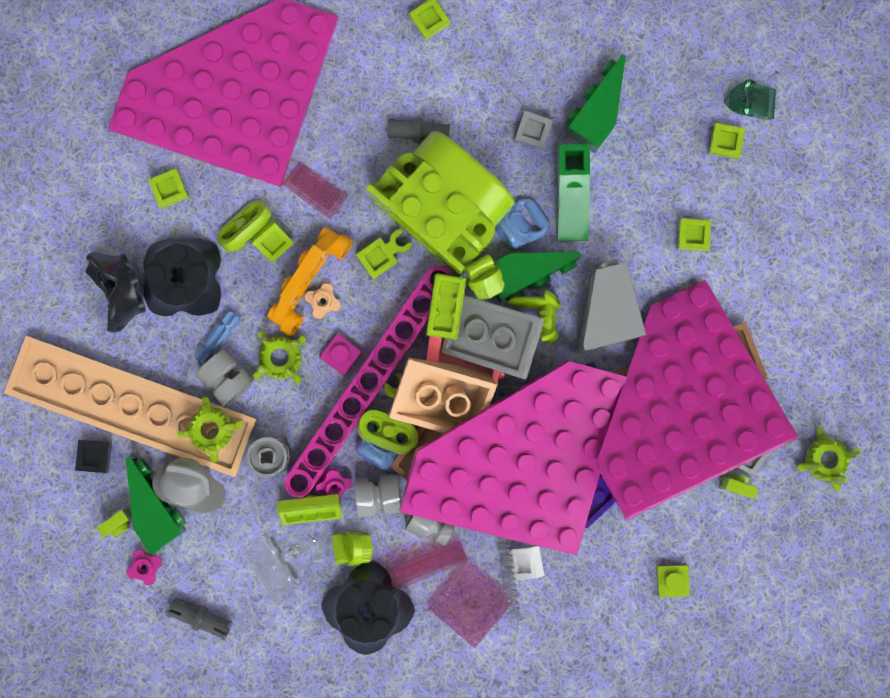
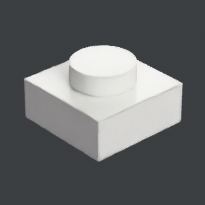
[508,546,545,580]

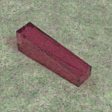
[387,541,468,590]

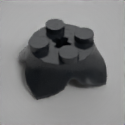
[143,239,222,317]
[85,251,146,333]
[321,560,415,655]

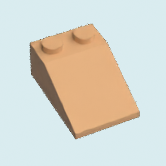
[388,358,497,433]

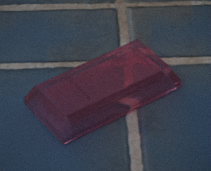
[282,161,348,220]

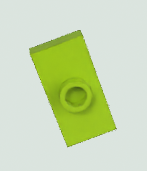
[426,274,467,340]
[277,494,343,525]

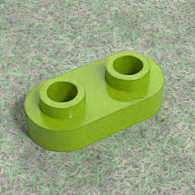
[216,200,272,252]
[357,410,418,454]

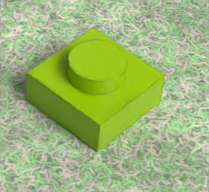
[409,0,450,41]
[708,123,745,160]
[148,168,189,210]
[677,218,711,252]
[250,219,294,263]
[719,473,759,499]
[96,508,132,538]
[656,564,690,597]

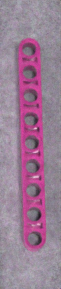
[285,265,452,497]

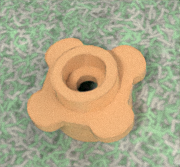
[305,283,341,319]

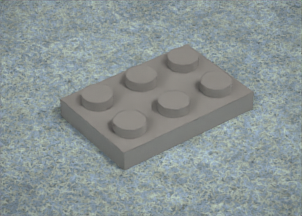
[441,295,545,379]

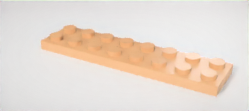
[4,336,258,477]

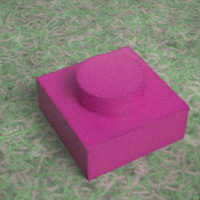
[319,333,362,376]

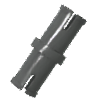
[387,118,450,144]
[167,598,232,640]

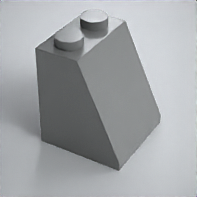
[577,259,646,354]

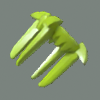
[508,290,560,345]
[252,331,307,385]
[177,397,243,463]
[797,427,861,492]

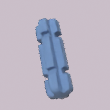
[195,310,241,364]

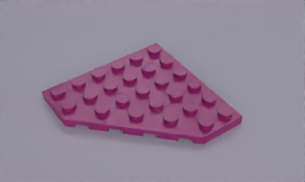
[108,0,339,188]
[597,280,798,521]
[399,360,627,555]

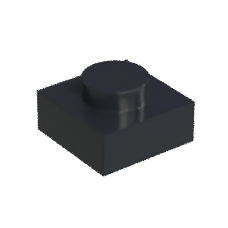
[75,440,112,473]

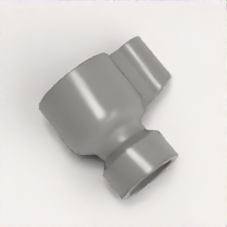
[405,515,455,546]

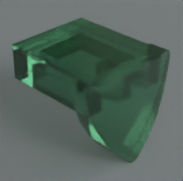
[724,79,776,120]

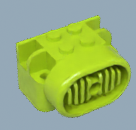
[366,131,515,277]

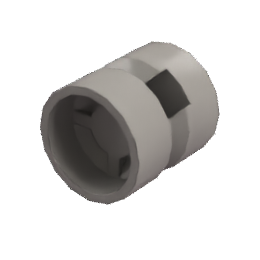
[196,349,254,407]
[246,436,291,478]
[355,473,402,518]

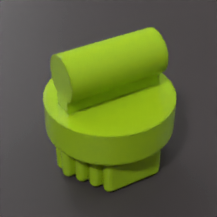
[465,254,505,300]
[331,531,373,566]

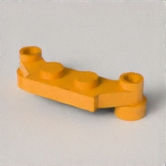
[267,227,354,337]

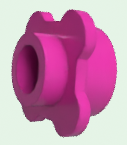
[315,469,352,500]
[126,550,162,585]

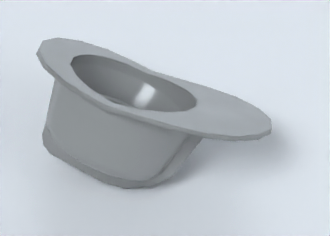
[152,458,225,513]

